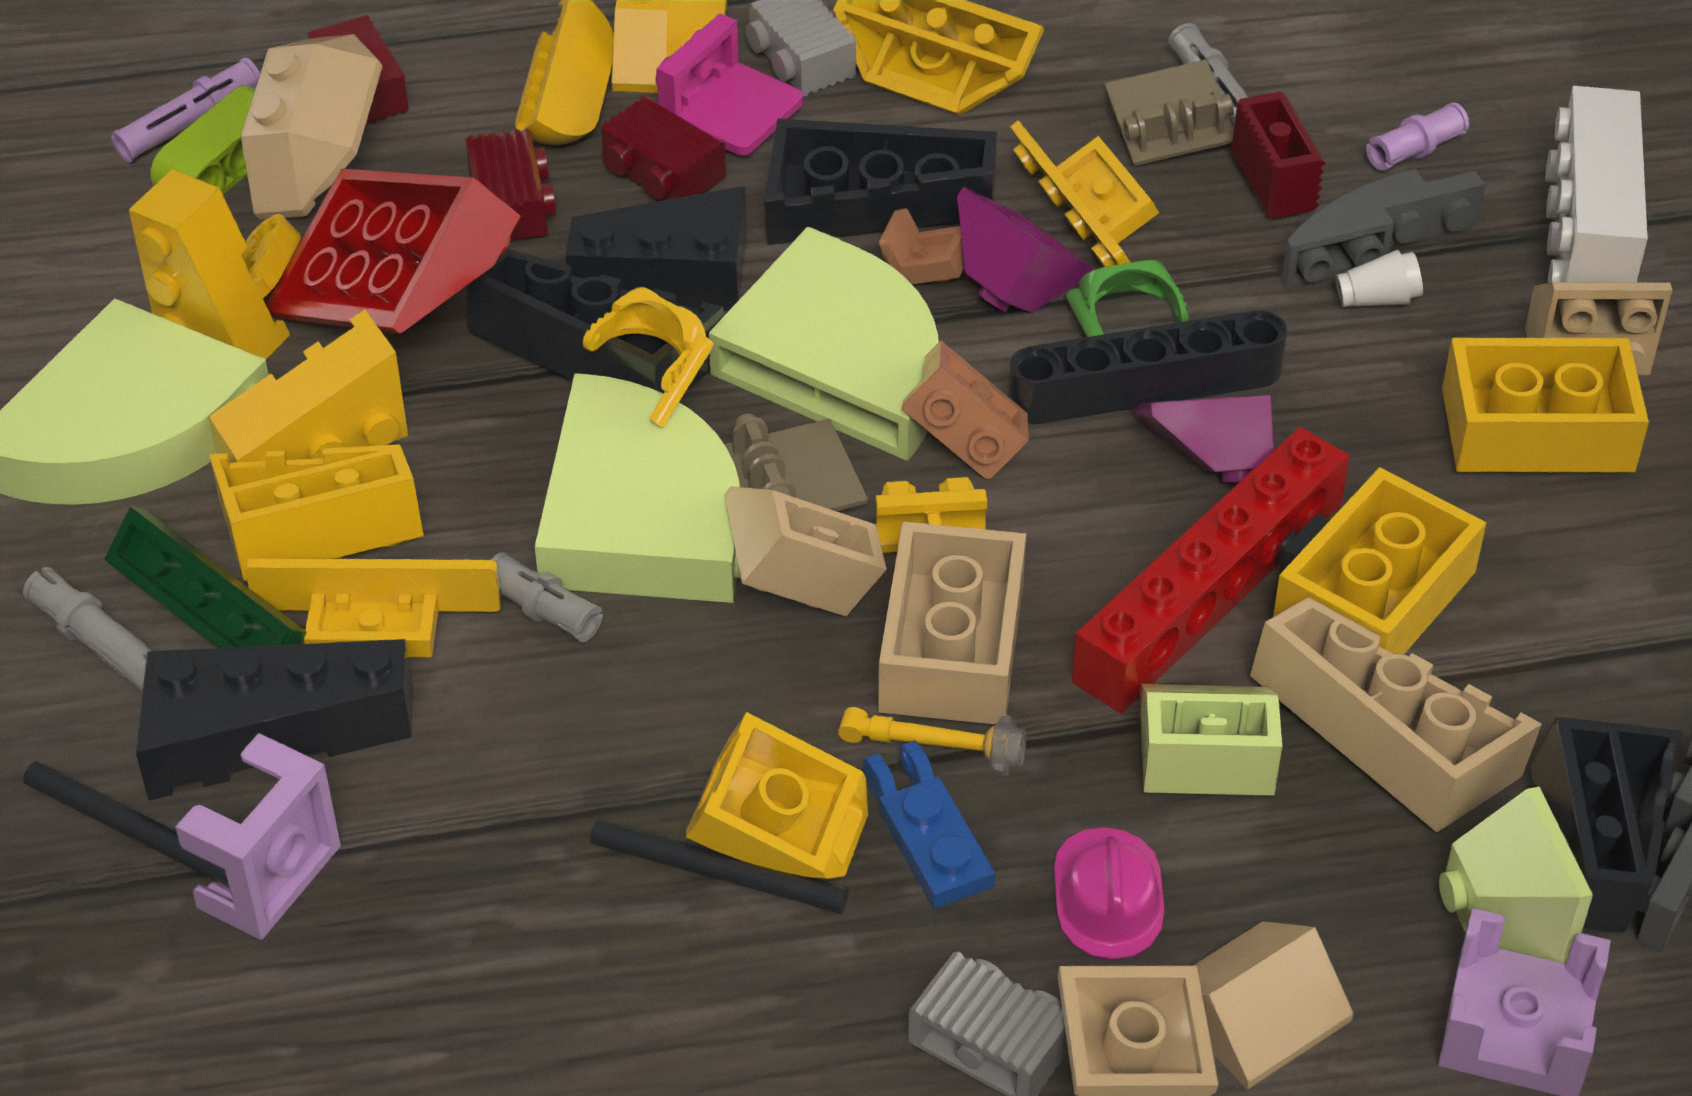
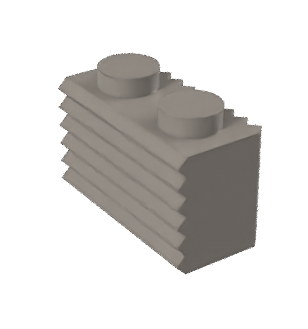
[746,0,856,97]
[908,951,1068,1096]

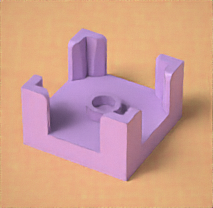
[176,733,341,940]
[1438,908,1611,1096]

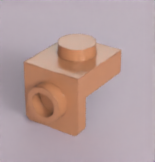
[879,209,964,284]

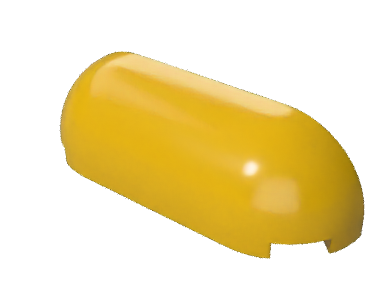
[515,0,614,145]

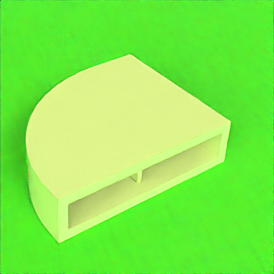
[709,227,939,461]
[0,298,269,505]
[535,373,741,603]

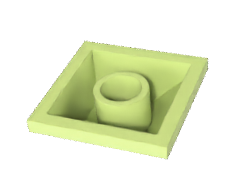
[1439,787,1593,964]

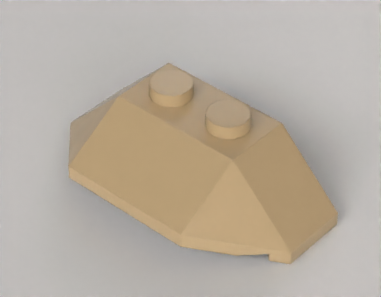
[241,34,382,220]

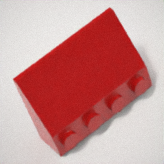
[266,169,521,334]

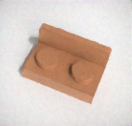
[902,340,1029,479]

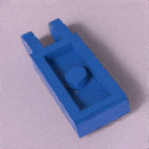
[863,740,995,909]

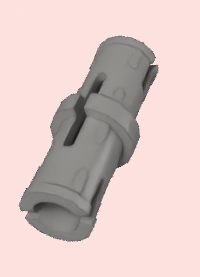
[491,552,603,643]

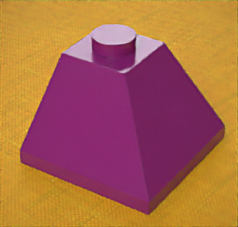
[957,187,1094,313]
[1132,395,1274,482]

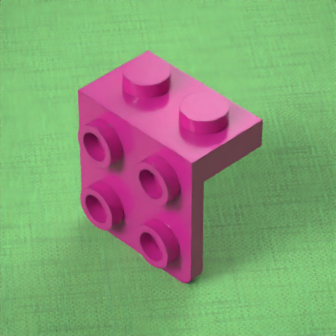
[655,13,803,155]

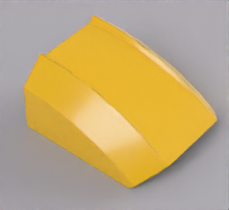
[686,712,868,879]

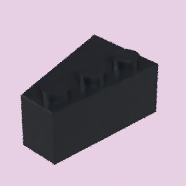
[566,186,747,311]
[1530,717,1682,932]

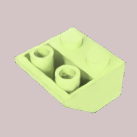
[1139,684,1282,796]

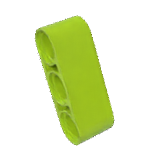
[150,85,255,195]

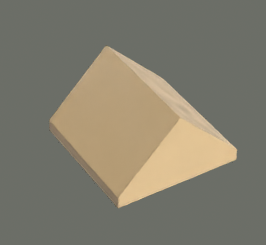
[1193,921,1353,1090]
[1057,966,1218,1096]

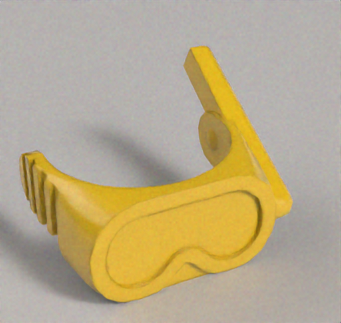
[583,287,713,428]

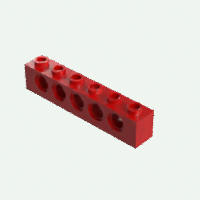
[1072,427,1350,714]

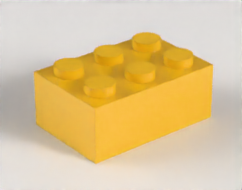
[1442,338,1649,472]
[1273,467,1487,655]

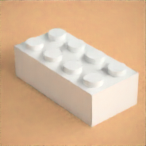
[1545,86,1648,283]

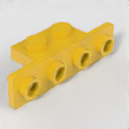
[1010,120,1159,267]
[245,558,501,657]

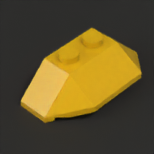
[612,0,728,93]
[833,0,1044,116]

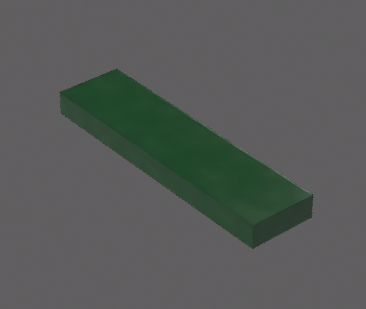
[104,507,307,648]

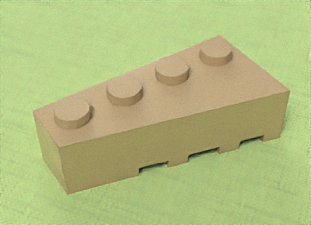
[1250,597,1542,832]

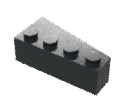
[764,118,997,245]
[467,249,723,393]

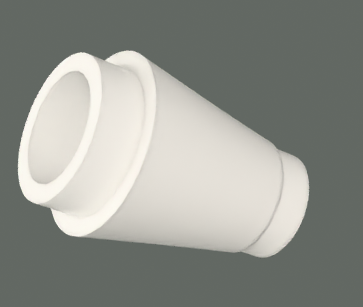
[1335,249,1423,308]

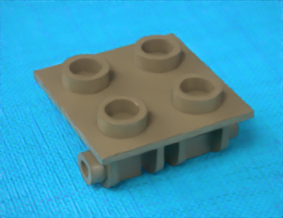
[1104,59,1234,166]
[724,413,868,511]

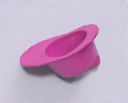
[1054,827,1164,960]

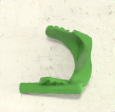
[1066,260,1188,337]

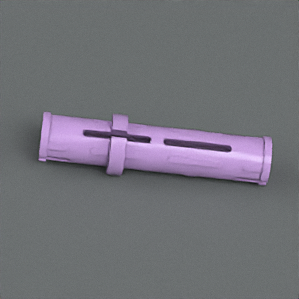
[111,57,260,163]

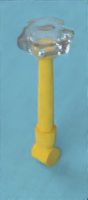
[838,707,1026,776]

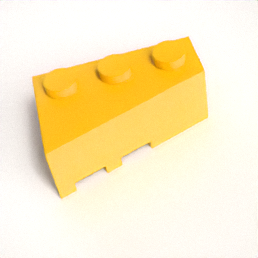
[129,169,290,360]
[209,309,408,463]
[209,444,424,581]

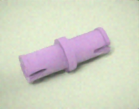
[1366,102,1469,171]

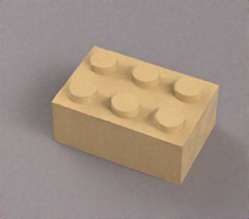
[878,521,1027,726]

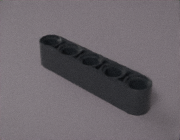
[1008,310,1287,424]

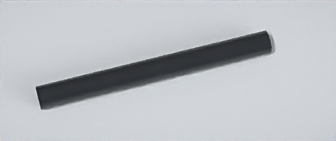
[23,761,229,888]
[590,818,849,914]

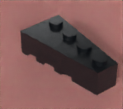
[135,639,413,801]

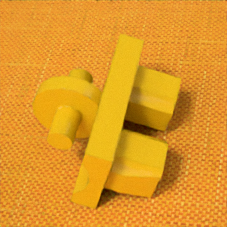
[876,477,987,553]

